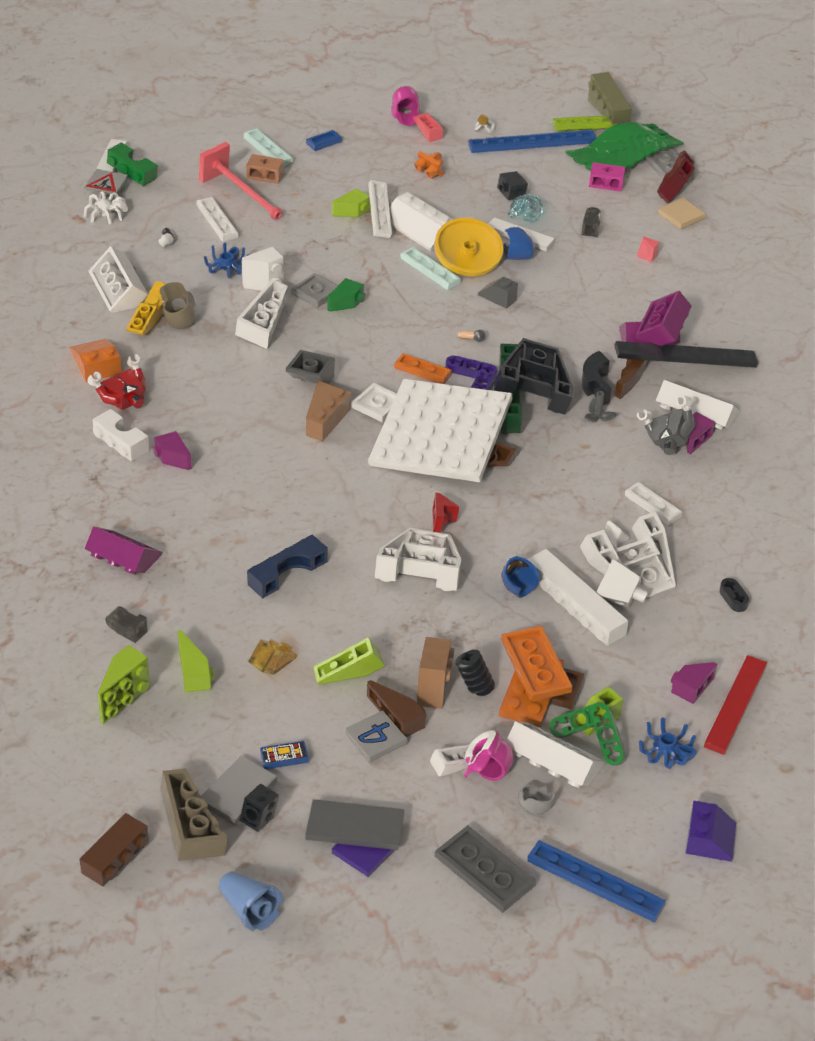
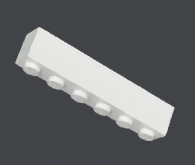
[527,549,628,646]

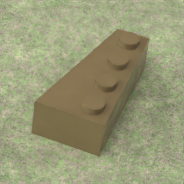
[161,768,227,861]

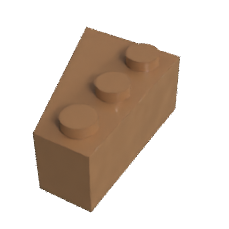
[306,380,351,442]
[417,637,455,709]

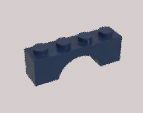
[247,534,328,599]

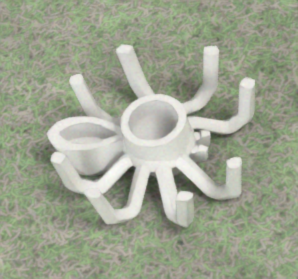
[84,191,128,225]

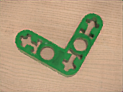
[549,702,626,766]

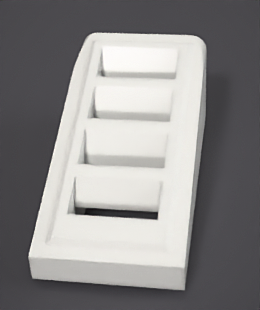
[430,744,469,777]

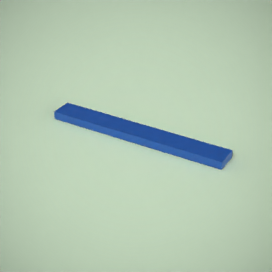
[468,130,597,153]

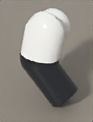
[158,228,174,247]

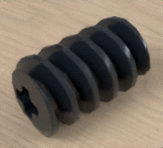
[455,649,495,696]

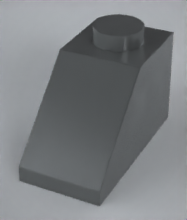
[478,277,518,309]

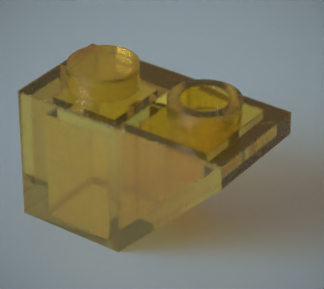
[248,639,298,675]

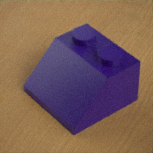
[685,800,736,862]

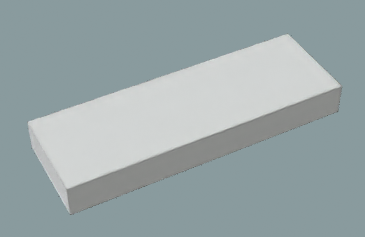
[625,482,683,526]

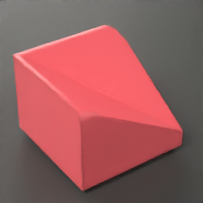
[637,236,659,262]

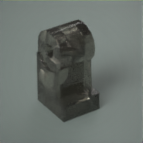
[581,207,601,237]
[105,606,148,643]

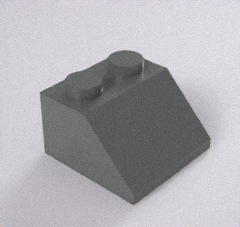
[286,350,335,384]

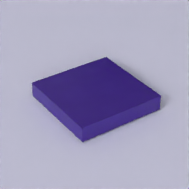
[332,843,395,877]

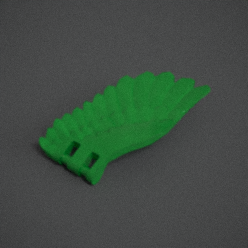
[566,122,684,170]

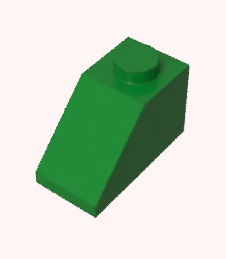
[327,278,365,312]

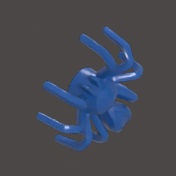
[204,242,249,278]
[639,717,697,769]

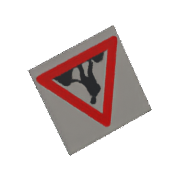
[84,169,128,196]

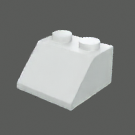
[242,247,284,291]

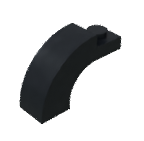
[581,351,612,405]

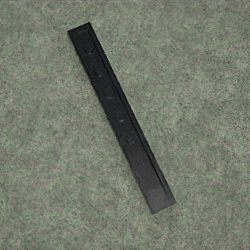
[614,341,758,368]

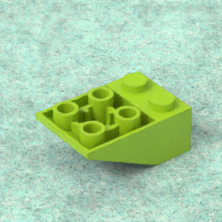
[98,645,150,724]

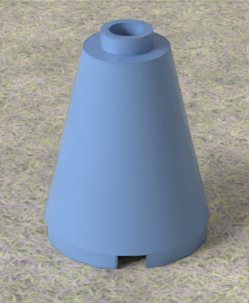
[219,872,283,931]

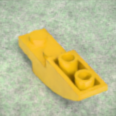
[126,281,167,335]

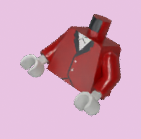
[88,354,146,410]

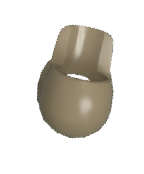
[160,282,196,329]

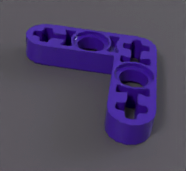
[445,355,497,390]

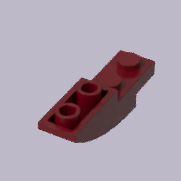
[657,150,695,203]

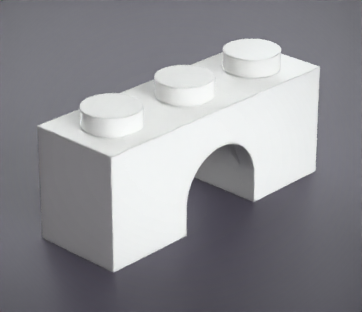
[93,409,149,462]

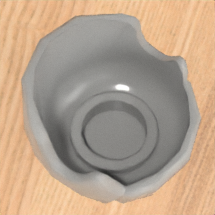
[518,784,555,815]

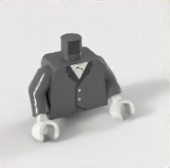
[637,396,695,455]

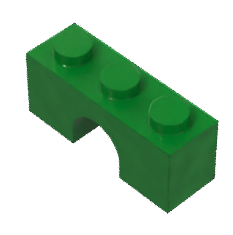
[107,142,158,186]

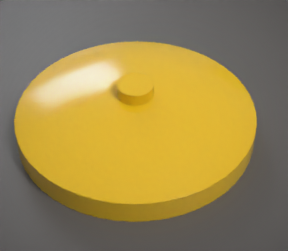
[434,218,503,277]

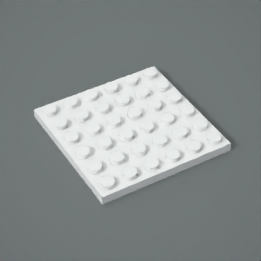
[368,379,512,482]

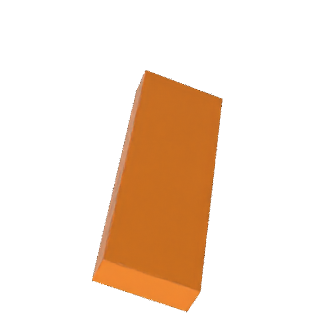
[394,353,452,384]

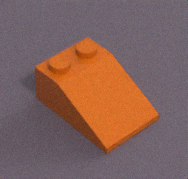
[70,339,122,382]

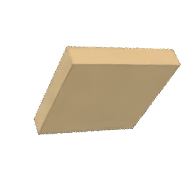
[658,198,706,229]

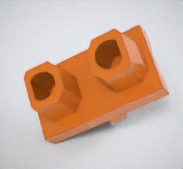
[414,151,444,179]

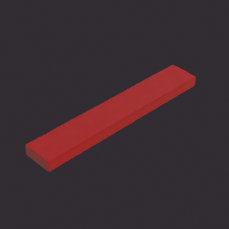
[704,655,767,755]

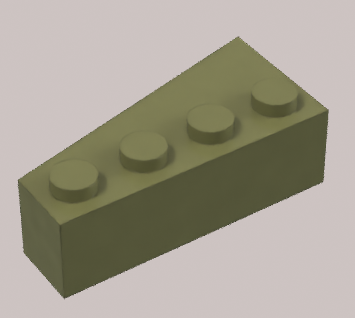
[588,72,632,124]

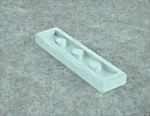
[244,128,293,166]
[401,247,461,290]

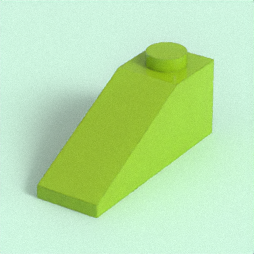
[177,630,214,693]
[313,637,385,685]

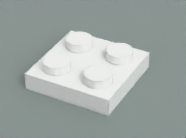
[352,383,397,422]

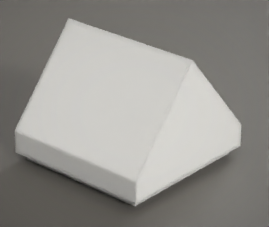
[604,521,629,546]

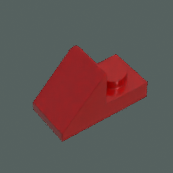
[432,492,459,533]

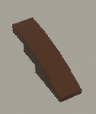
[615,342,649,399]

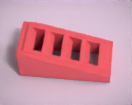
[414,113,443,142]

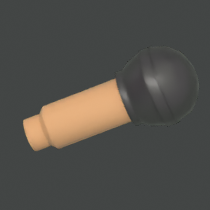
[458,329,486,342]

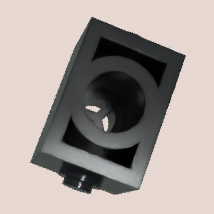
[497,171,528,200]
[239,783,279,832]

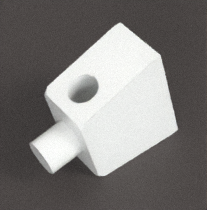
[596,559,649,607]

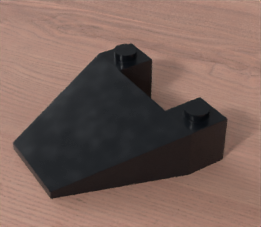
[494,338,573,415]

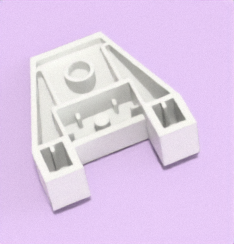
[580,511,676,598]
[375,527,462,591]

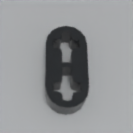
[719,578,749,612]

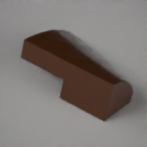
[487,442,516,466]

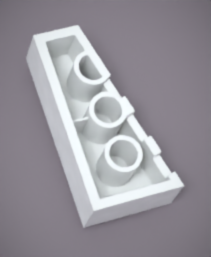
[235,279,288,349]

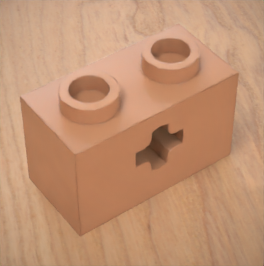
[246,154,284,184]

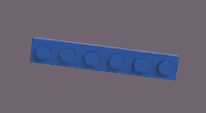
[527,840,666,923]

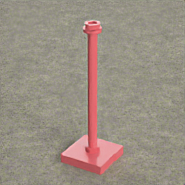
[199,142,282,220]

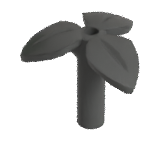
[584,391,617,422]

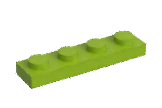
[552,116,618,132]

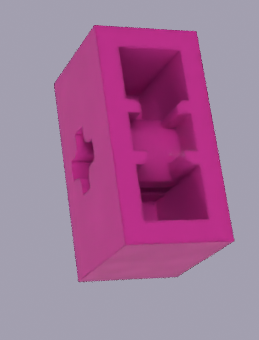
[589,163,625,191]

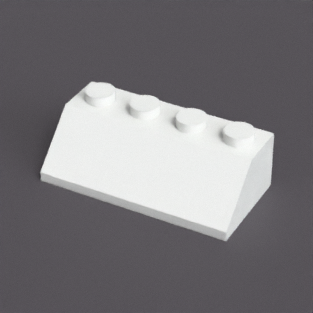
[389,192,452,251]
[88,246,148,313]
[656,380,740,430]
[506,721,606,788]

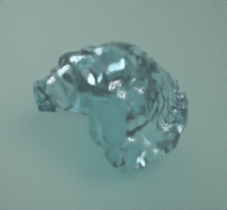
[508,193,543,223]

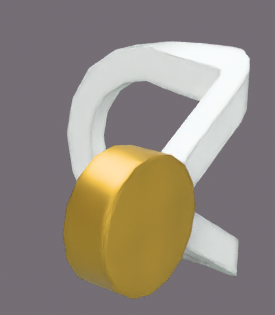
[474,115,495,134]

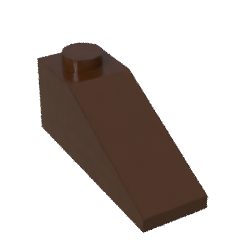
[367,680,427,737]

